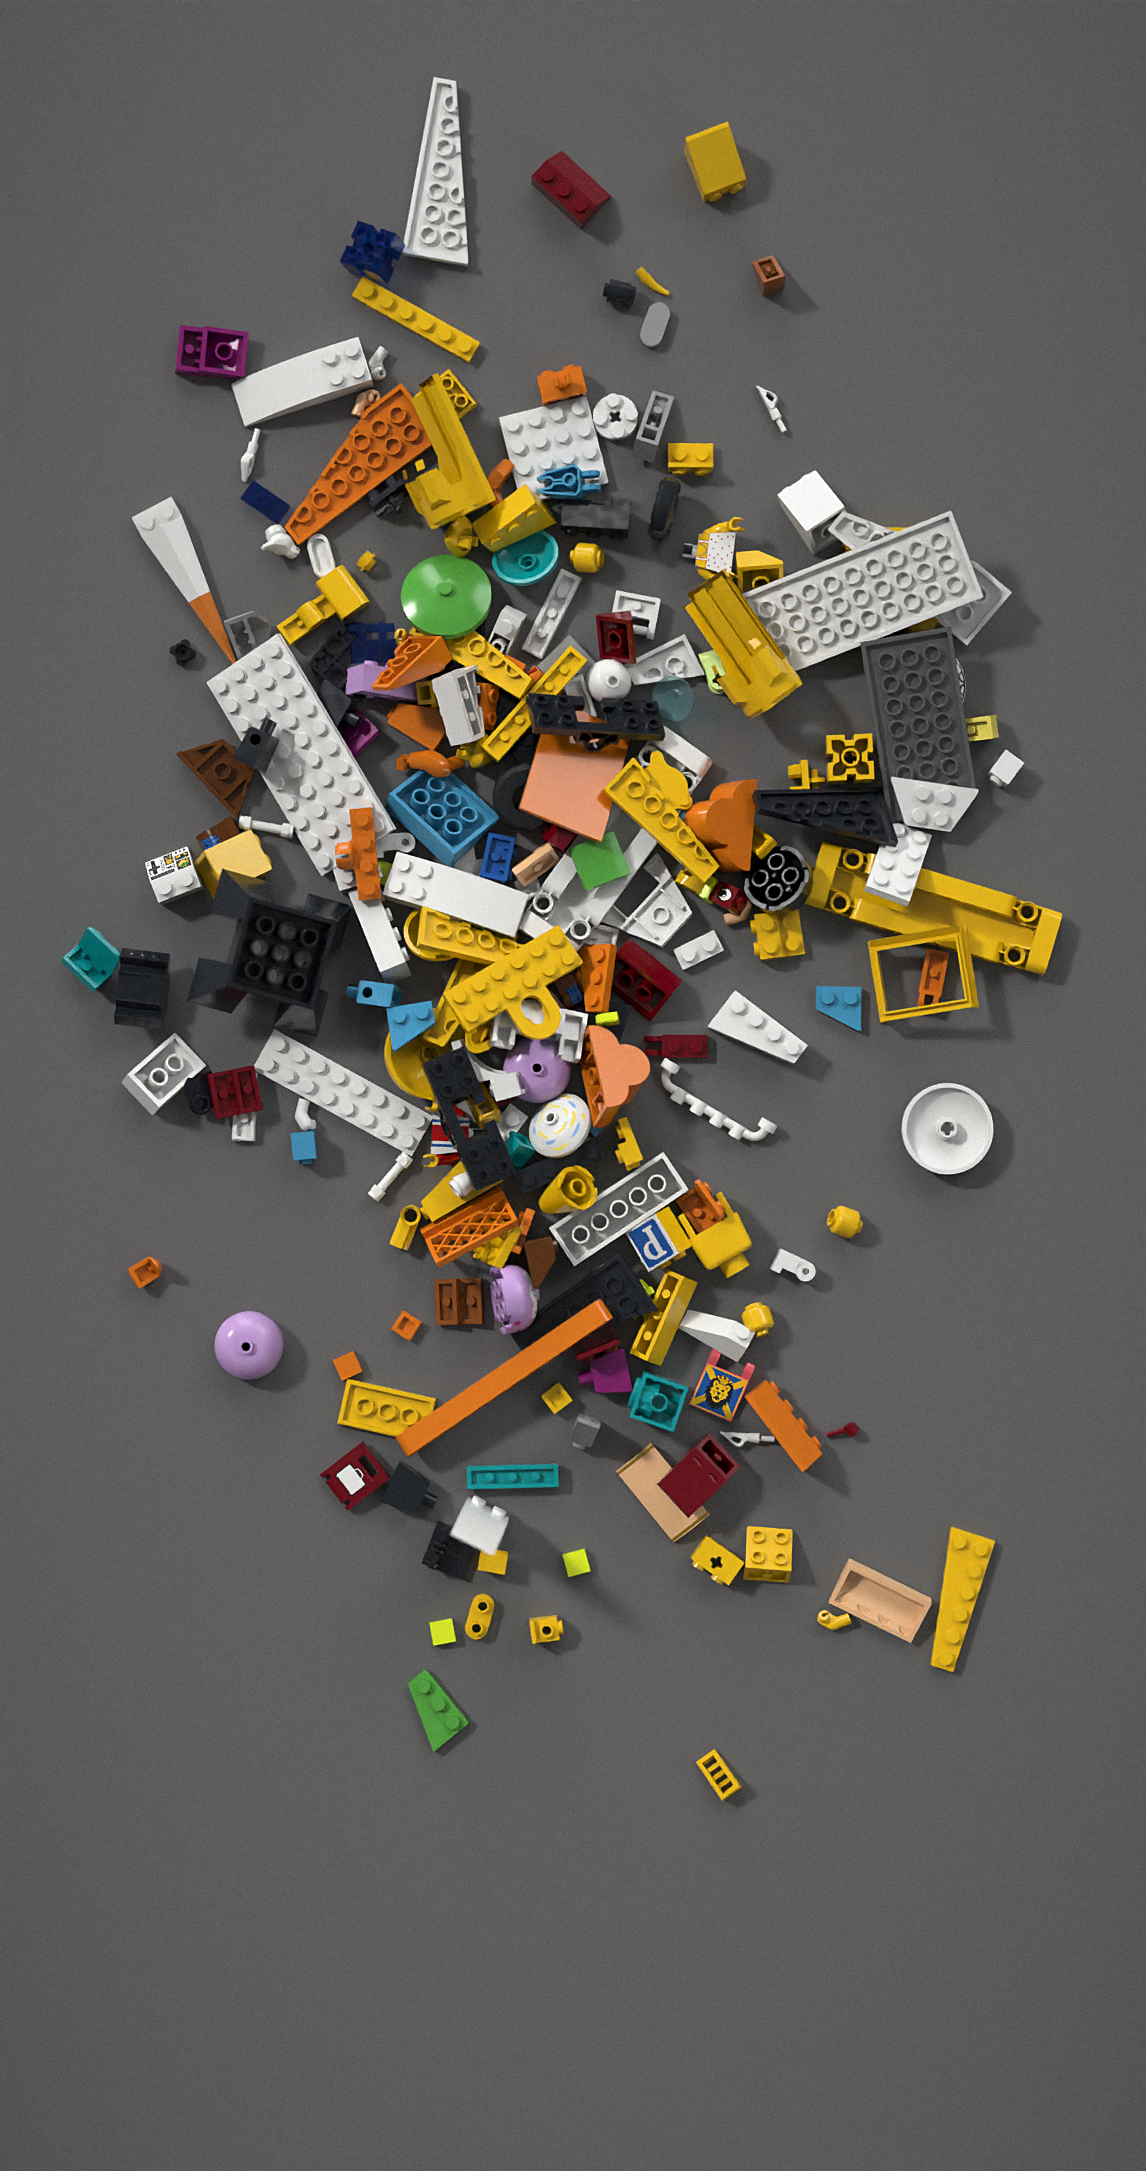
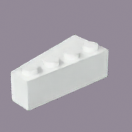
[348,887,412,984]
[707,990,808,1065]

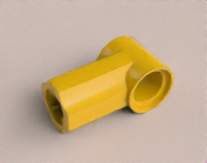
[389,1205,422,1251]

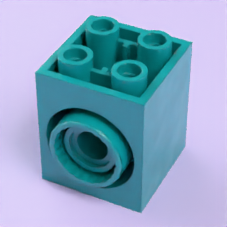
[627,1370,688,1432]

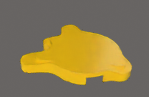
[643,751,692,810]

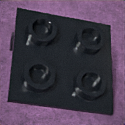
[421,1521,476,1580]

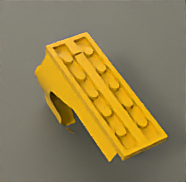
[402,373,496,530]
[685,569,803,719]

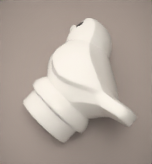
[261,524,301,559]

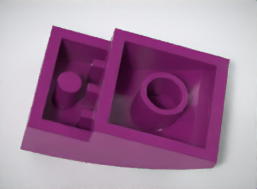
[174,325,249,378]

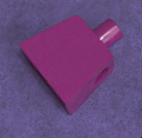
[578,1347,633,1393]

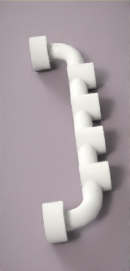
[661,1058,778,1141]

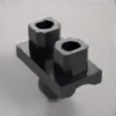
[366,475,409,517]

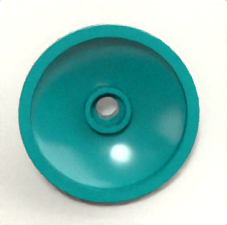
[492,530,559,586]

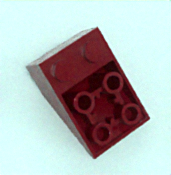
[657,1433,740,1518]

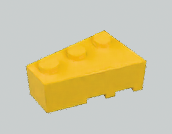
[472,484,557,553]

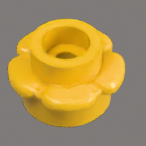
[356,550,376,571]

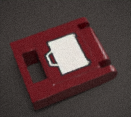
[320,1441,391,1511]

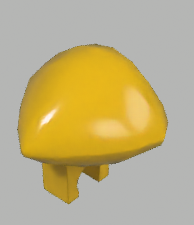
[444,516,479,557]
[456,733,493,768]

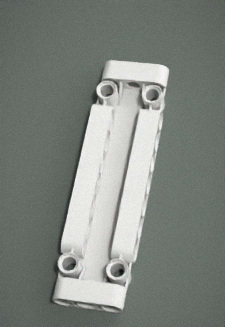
[518,726,713,952]

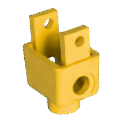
[677,1192,752,1278]

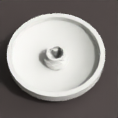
[901,1083,993,1174]

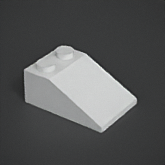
[121,1033,206,1116]

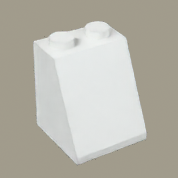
[778,470,846,555]

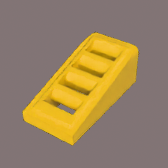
[465,1082,501,1129]
[696,1749,743,1801]

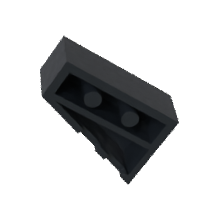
[560,499,632,541]

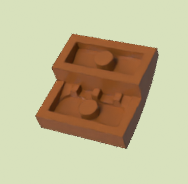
[435,1278,485,1325]

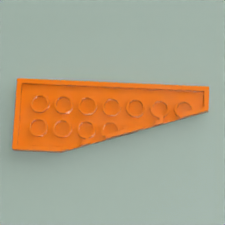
[285,383,432,546]

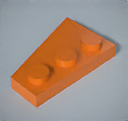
[579,944,617,1013]

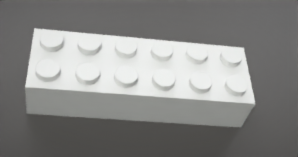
[549,1152,688,1266]

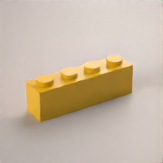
[630,1269,698,1366]

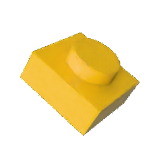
[541,1382,573,1414]

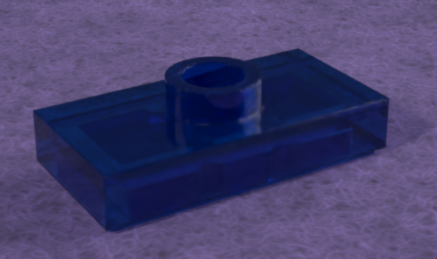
[240,480,291,524]

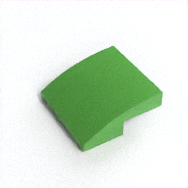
[568,831,631,892]

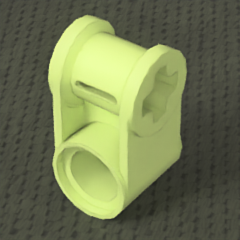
[698,650,726,694]

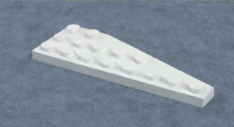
[828,511,1012,645]

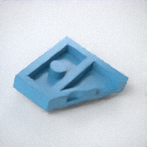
[386,1001,436,1053]

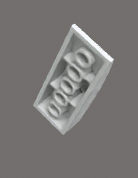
[231,337,374,427]
[382,852,529,938]
[451,1495,509,1556]

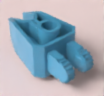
[537,464,601,500]

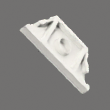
[891,777,979,832]

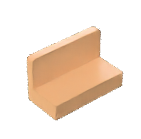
[512,843,560,887]

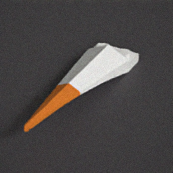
[132,497,236,664]

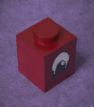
[708,880,749,917]

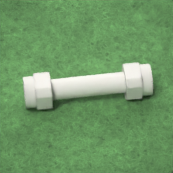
[238,816,294,838]
[368,1152,413,1202]

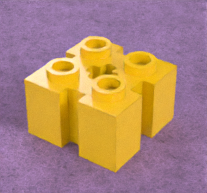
[825,733,874,784]

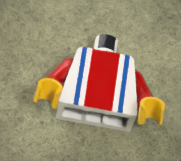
[423,1097,483,1168]

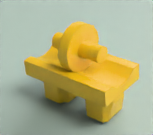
[788,760,825,789]

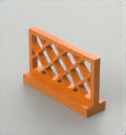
[420,1186,520,1268]

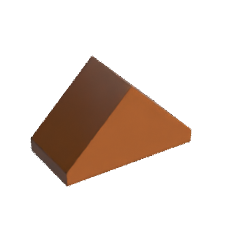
[752,255,786,296]

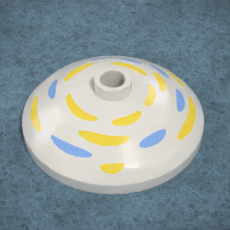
[529,1093,591,1158]

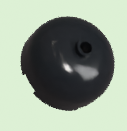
[744,845,814,915]

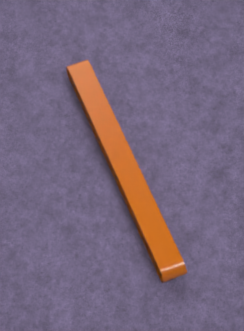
[395,1299,613,1457]

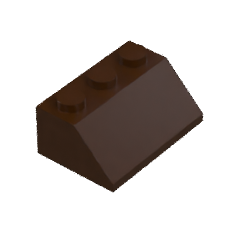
[524,1236,560,1288]

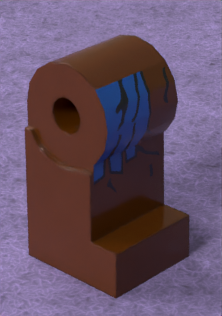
[196,816,241,851]
[553,972,585,1010]

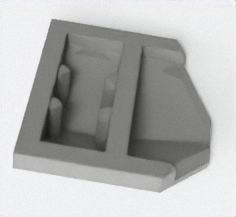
[224,611,272,660]

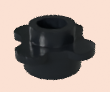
[170,639,196,666]

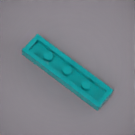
[467,1463,559,1489]

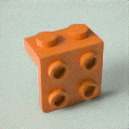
[675,1179,726,1234]

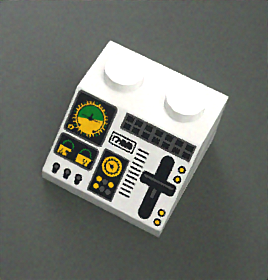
[145,847,204,905]

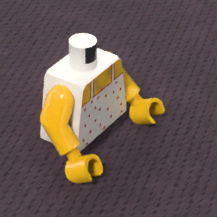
[682,517,744,580]

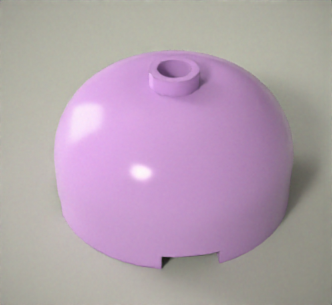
[503,1037,571,1103]
[214,1311,284,1380]

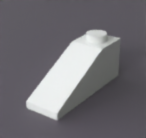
[678,1310,755,1362]

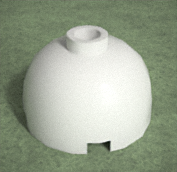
[585,659,631,703]

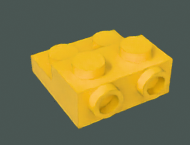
[750,909,805,961]
[615,1117,643,1171]
[473,1219,522,1269]

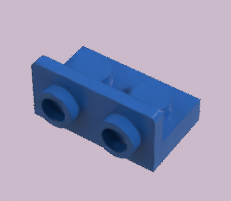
[480,832,518,886]

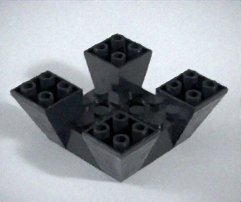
[187,869,352,1037]

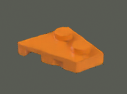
[511,1208,535,1254]

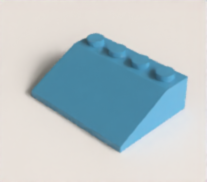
[385,770,500,867]

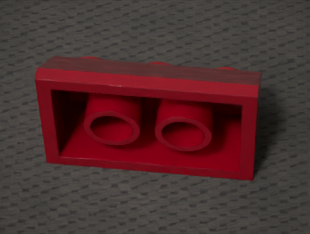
[531,151,612,229]
[611,938,682,1021]

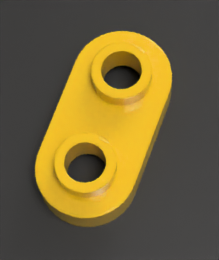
[465,1593,494,1640]

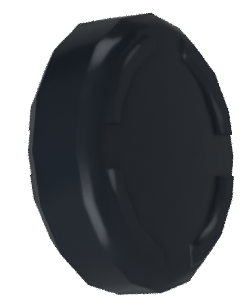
[648,477,681,541]

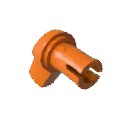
[487,459,514,508]

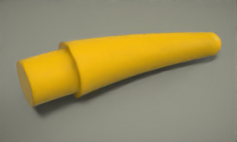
[635,267,670,296]

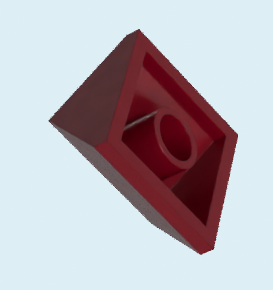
[596,611,637,664]

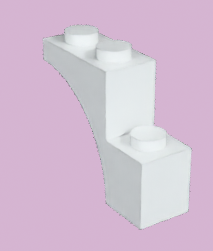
[451,1038,525,1101]

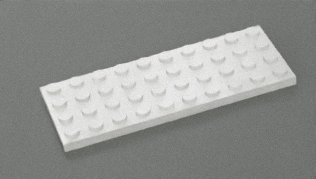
[742,511,984,671]
[207,634,396,876]

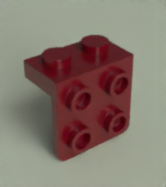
[573,1324,621,1362]

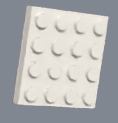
[499,396,609,500]

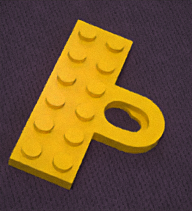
[442,924,583,1041]

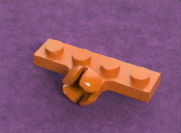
[335,807,381,901]

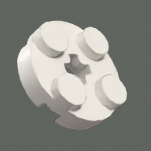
[593,394,638,441]

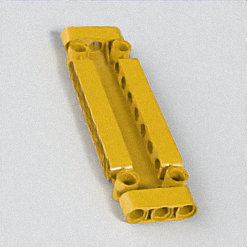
[804,841,1062,976]

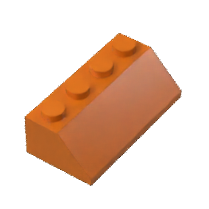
[744,1380,823,1472]

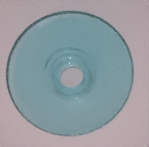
[652,676,694,721]

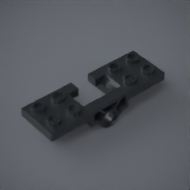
[526,693,666,752]
[421,1046,517,1191]

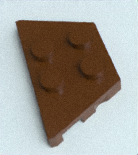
[176,739,255,818]

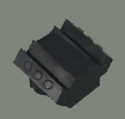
[114,948,170,1030]

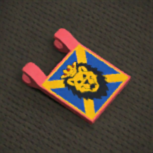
[689,1348,755,1422]

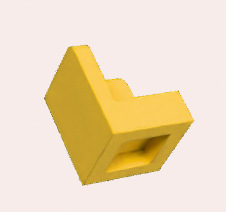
[478,1549,508,1575]

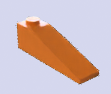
[372,636,452,691]

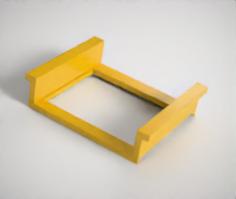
[868,925,979,1023]

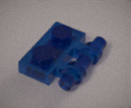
[349,621,396,664]

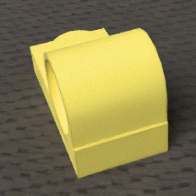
[965,715,999,742]

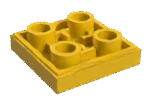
[414,369,477,420]

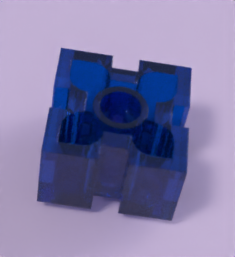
[340,221,406,285]

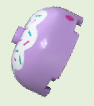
[489,1264,540,1335]

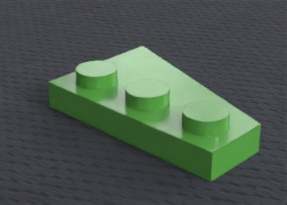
[408,1669,469,1752]

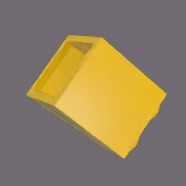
[194,829,272,900]

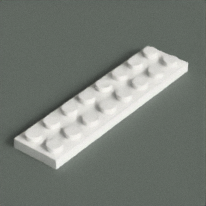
[254,1029,433,1156]

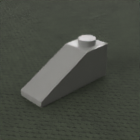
[632,390,674,463]
[569,1413,600,1450]

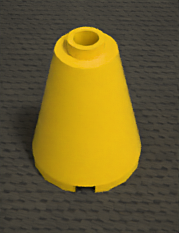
[539,1166,598,1214]

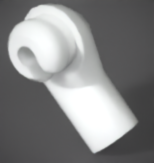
[295,1098,316,1131]

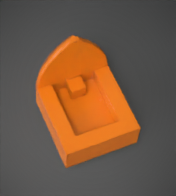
[126,1257,162,1289]

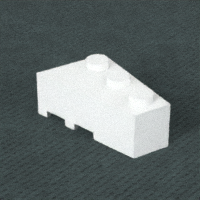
[431,664,485,746]

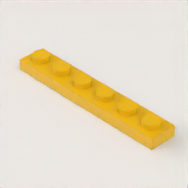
[352,277,480,364]
[481,645,587,762]

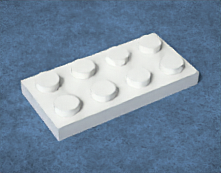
[864,822,932,906]

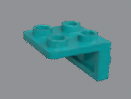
[60,926,120,993]

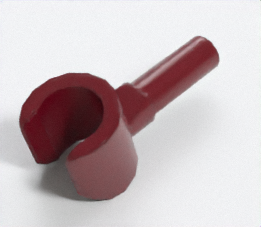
[826,1422,859,1438]

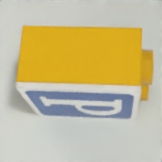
[625,1206,692,1272]

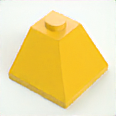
[735,550,783,594]

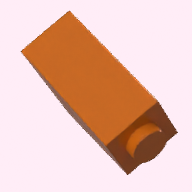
[386,703,446,751]

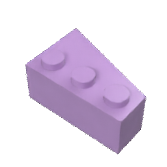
[346,661,427,703]

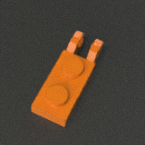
[917,948,949,1015]

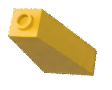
[419,1160,504,1222]

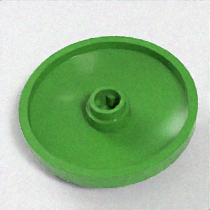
[401,554,492,640]

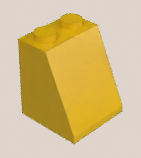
[684,121,746,202]

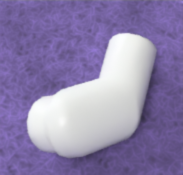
[368,346,389,380]

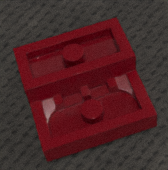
[207,1065,263,1119]

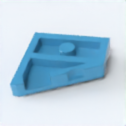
[815,986,862,1031]

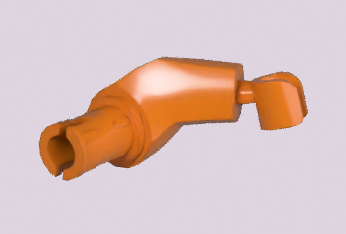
[396,749,466,778]

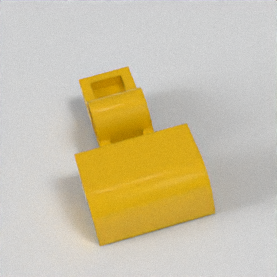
[277,565,370,646]

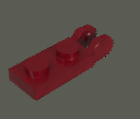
[644,1035,707,1058]

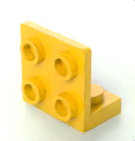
[743,1526,793,1583]

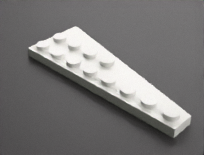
[402,77,468,266]

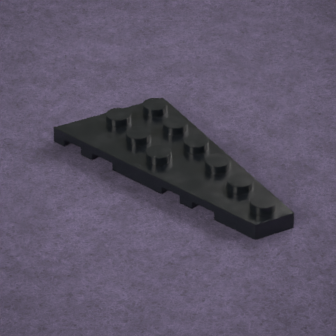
[752,787,898,847]
[510,1253,659,1350]

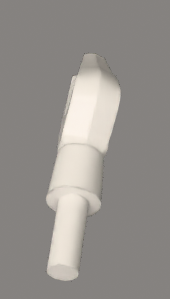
[756,386,787,433]
[241,428,261,482]
[720,1431,774,1447]

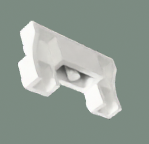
[489,999,588,1064]

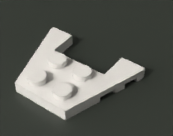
[601,853,693,948]

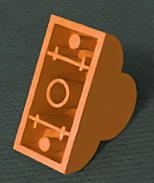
[683,779,757,873]
[579,1025,650,1128]

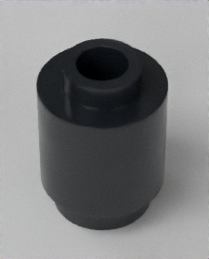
[603,279,637,306]

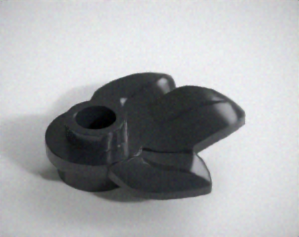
[184,1071,213,1115]

